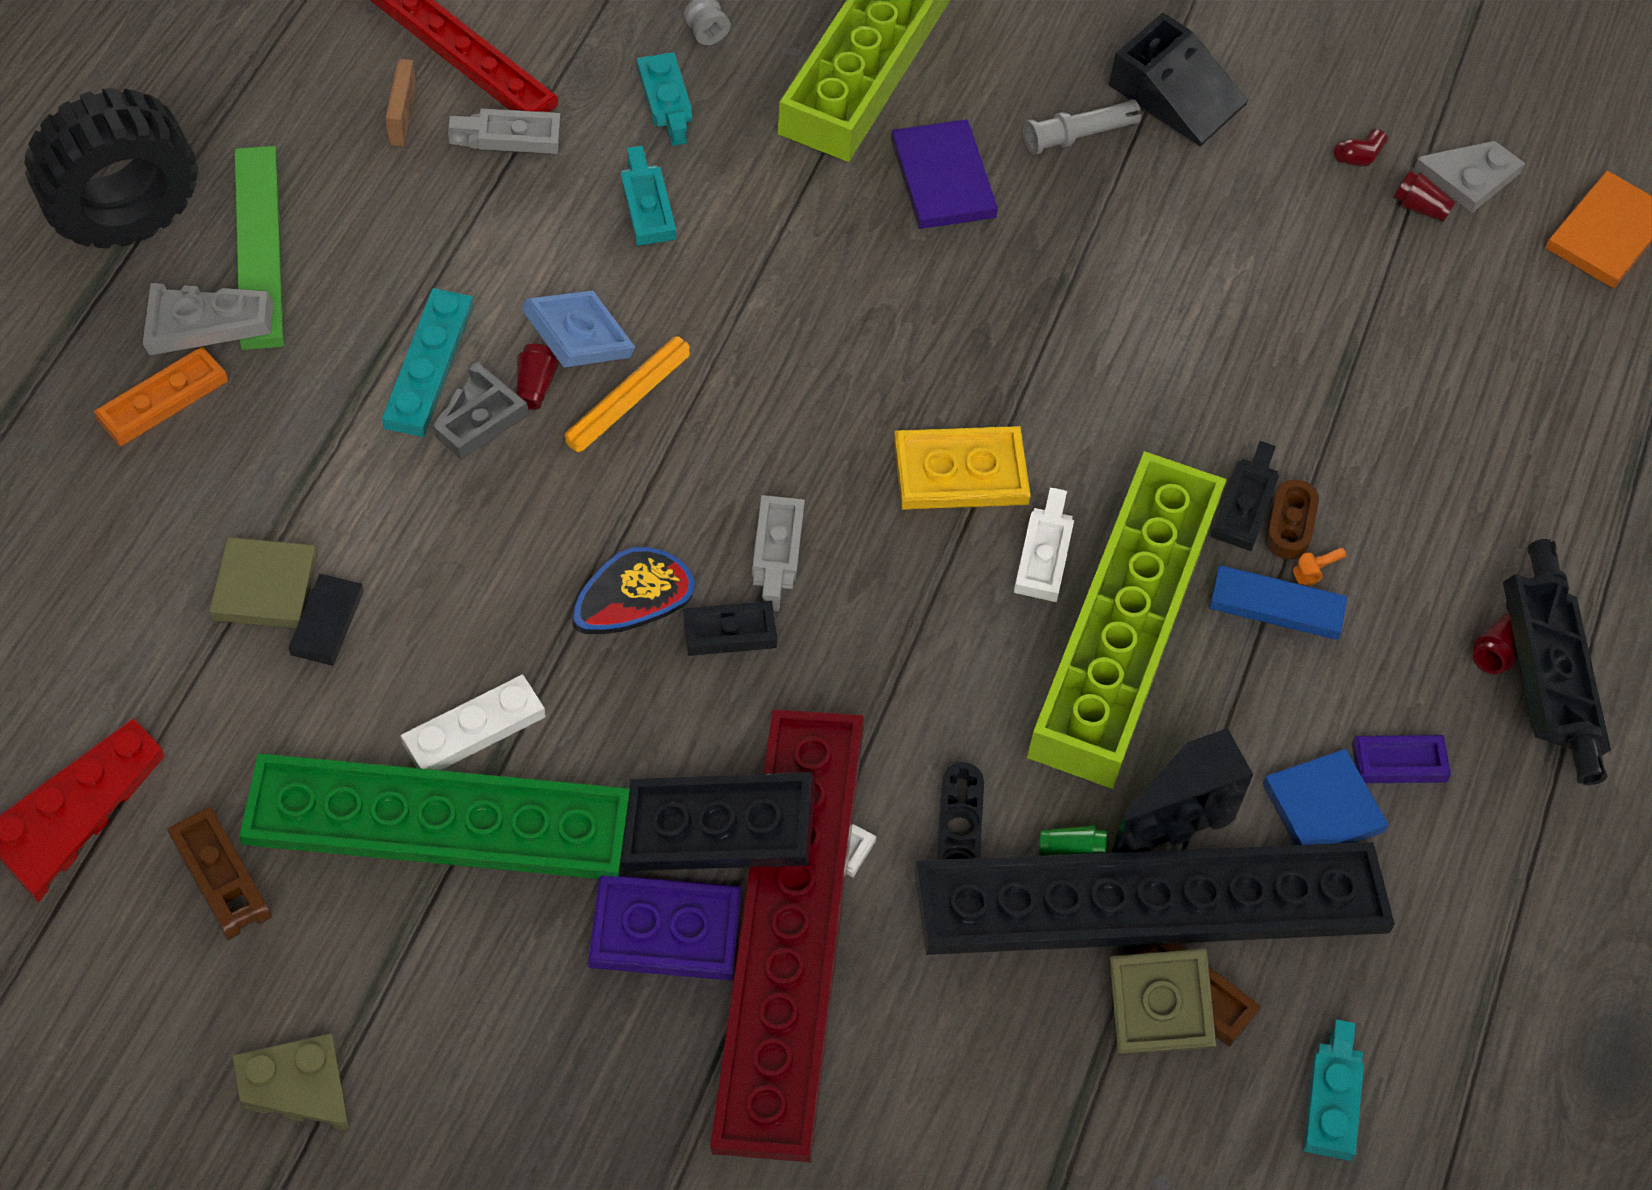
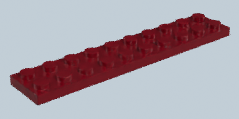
[710,709,864,1163]

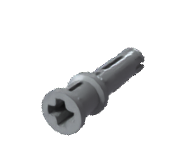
[1023,99,1141,155]

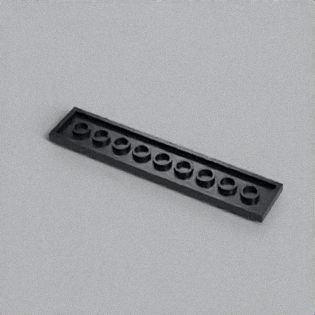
[914,842,1395,955]

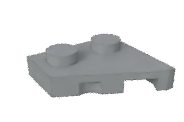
[1414,141,1525,213]

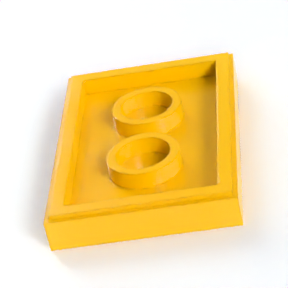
[893,426,1031,510]

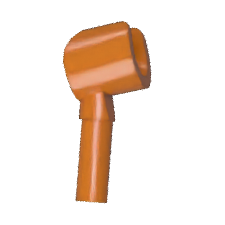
[1292,548,1346,586]

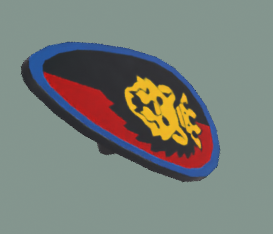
[572,547,695,634]

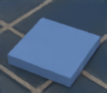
[521,291,636,367]

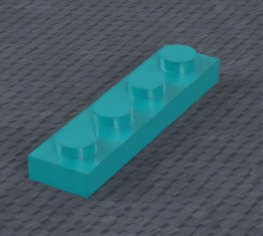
[382,288,474,437]

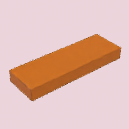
[93,346,228,447]

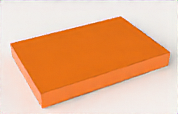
[1545,170,1652,289]

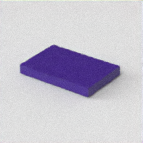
[891,119,998,229]
[588,875,741,981]

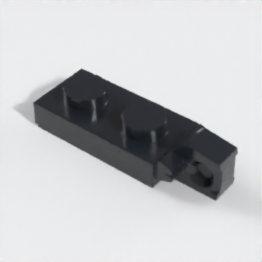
[1211,441,1279,552]

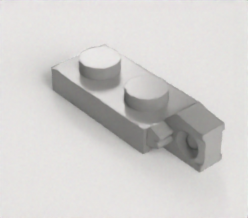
[448,108,560,154]
[752,495,805,612]

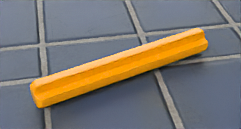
[564,336,690,453]

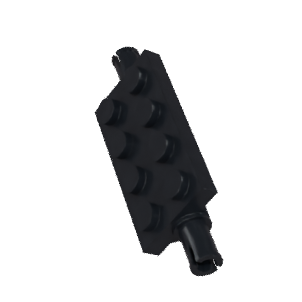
[1503,539,1611,785]

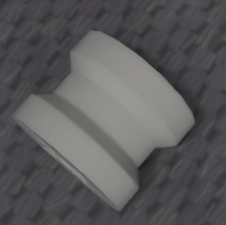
[683,0,731,45]

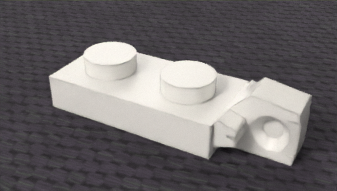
[1014,487,1074,602]

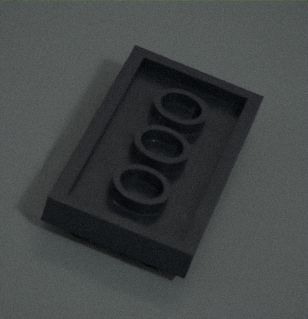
[620,772,816,871]

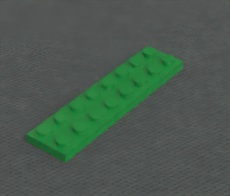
[239,753,630,879]

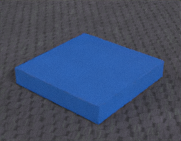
[1263,749,1389,845]

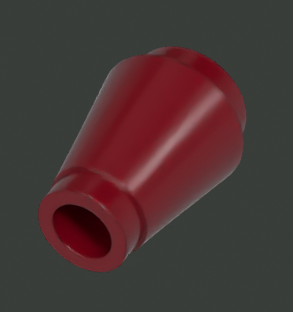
[1393,170,1456,222]
[517,343,559,410]
[1472,613,1517,674]

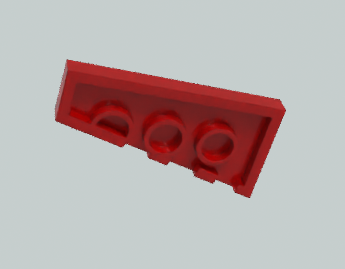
[0,718,165,903]

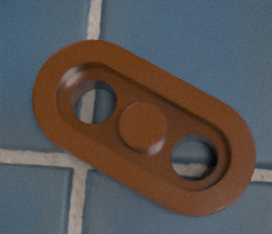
[1266,479,1319,559]

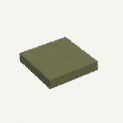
[209,537,317,628]
[1110,949,1217,1056]

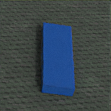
[1209,565,1348,640]

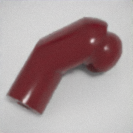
[1334,129,1388,166]

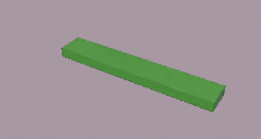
[235,146,284,350]

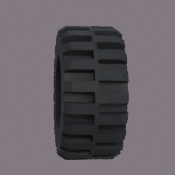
[24,88,198,248]

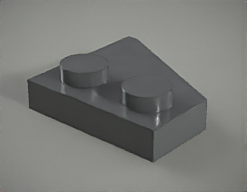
[433,362,529,460]

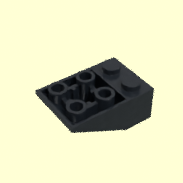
[1109,12,1248,147]
[1111,728,1253,853]

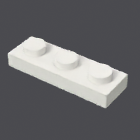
[401,674,545,770]

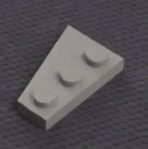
[143,283,273,356]

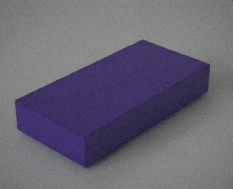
[1351,735,1451,783]

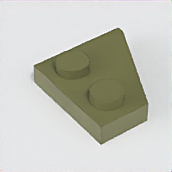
[232,1033,350,1130]

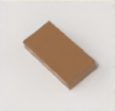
[386,59,417,147]

